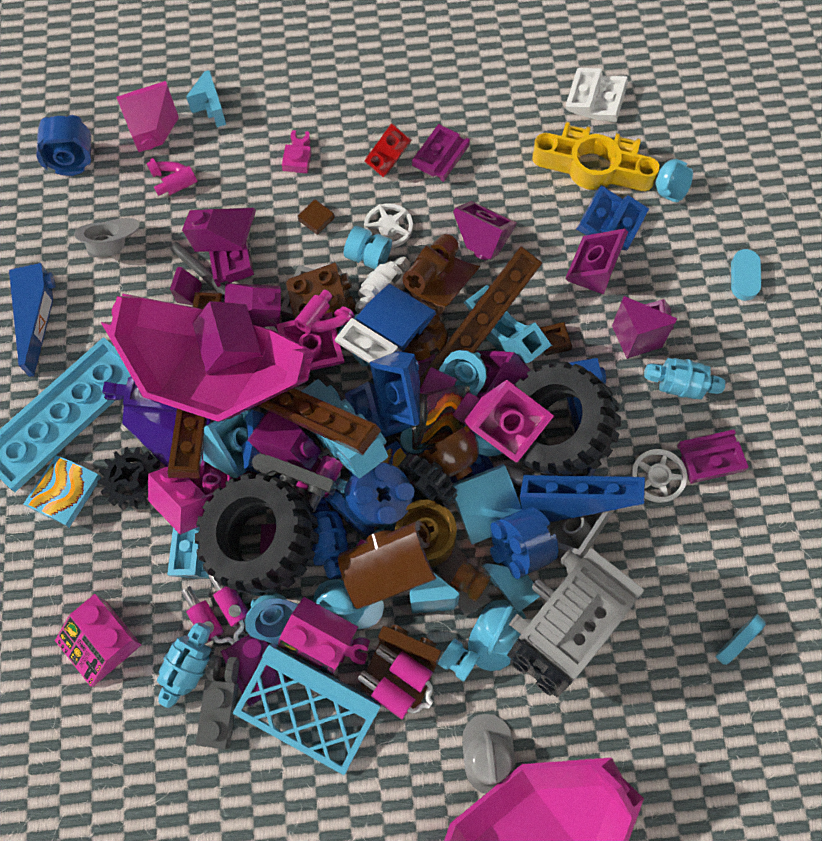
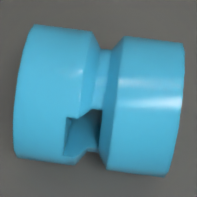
[344,225,392,270]

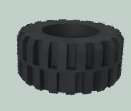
[515,361,621,476]
[195,473,319,596]

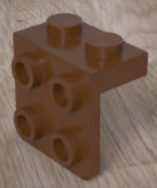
[286,262,357,320]
[361,624,441,709]

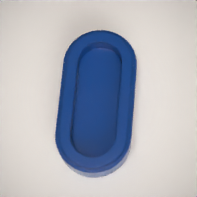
[325,491,374,539]

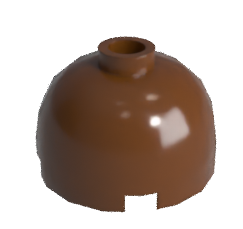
[419,425,479,480]

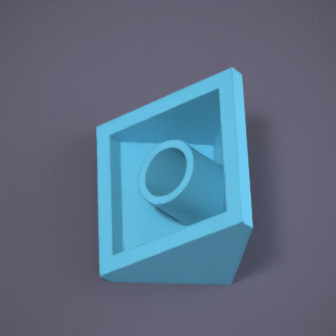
[203,408,252,478]
[409,572,460,614]

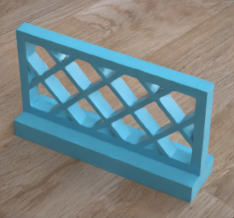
[233,643,381,775]

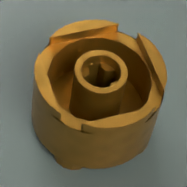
[395,500,457,567]

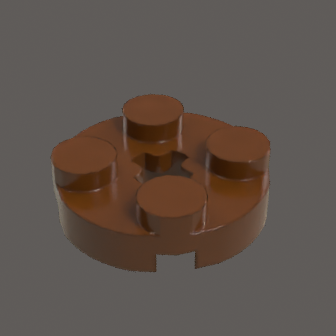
[402,315,448,361]

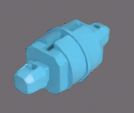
[644,358,725,400]
[157,622,212,708]

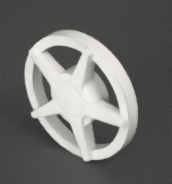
[364,204,413,248]
[631,449,687,503]

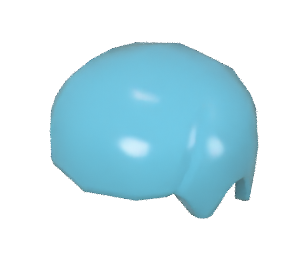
[655,159,693,202]

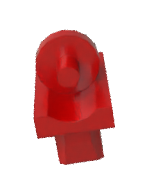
[364,123,412,177]

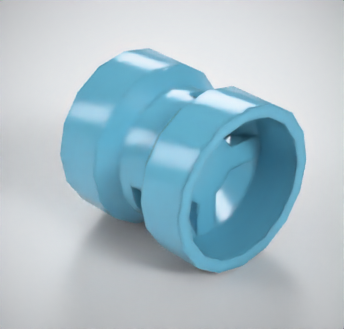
[438,638,481,682]

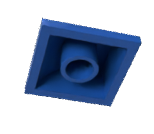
[370,351,420,426]

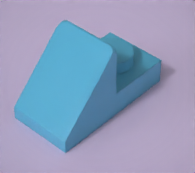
[187,70,226,127]

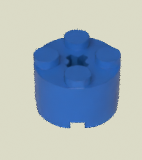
[36,115,91,176]
[344,462,414,527]
[490,507,558,579]

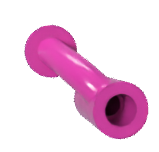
[146,158,197,196]
[294,290,355,333]

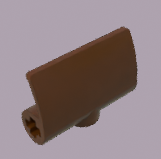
[403,234,480,306]
[338,521,436,609]

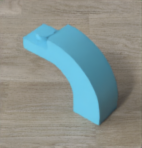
[464,285,551,363]

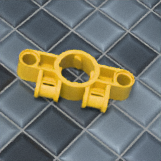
[532,121,660,191]

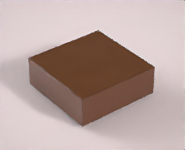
[297,199,335,235]
[540,322,572,356]

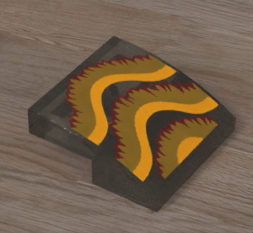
[412,384,470,450]

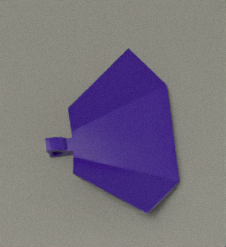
[102,376,211,467]

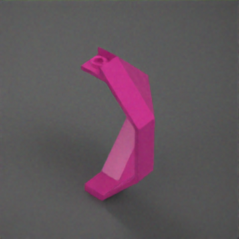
[101,293,315,422]
[444,757,644,841]

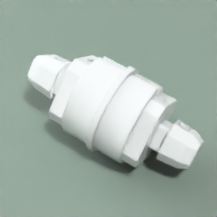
[355,257,411,314]

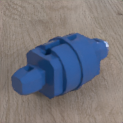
[311,498,349,580]

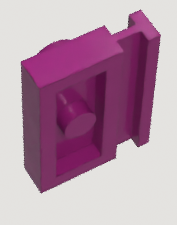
[412,124,470,182]
[209,240,254,287]
[677,430,749,484]
[220,634,288,707]

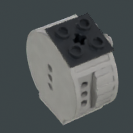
[507,548,644,698]

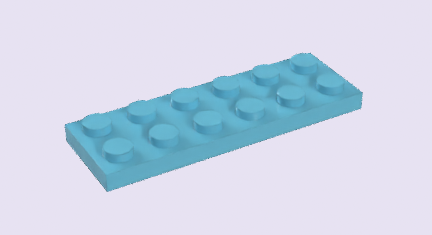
[0,337,131,492]

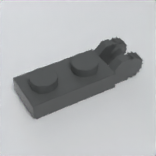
[251,453,337,497]
[195,655,239,749]

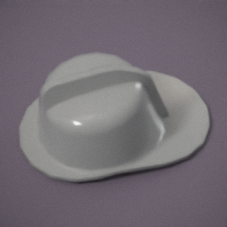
[74,218,140,257]
[462,714,516,794]

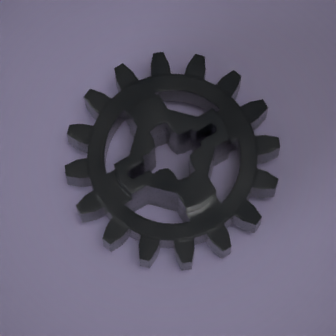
[98,447,161,510]
[398,454,458,508]

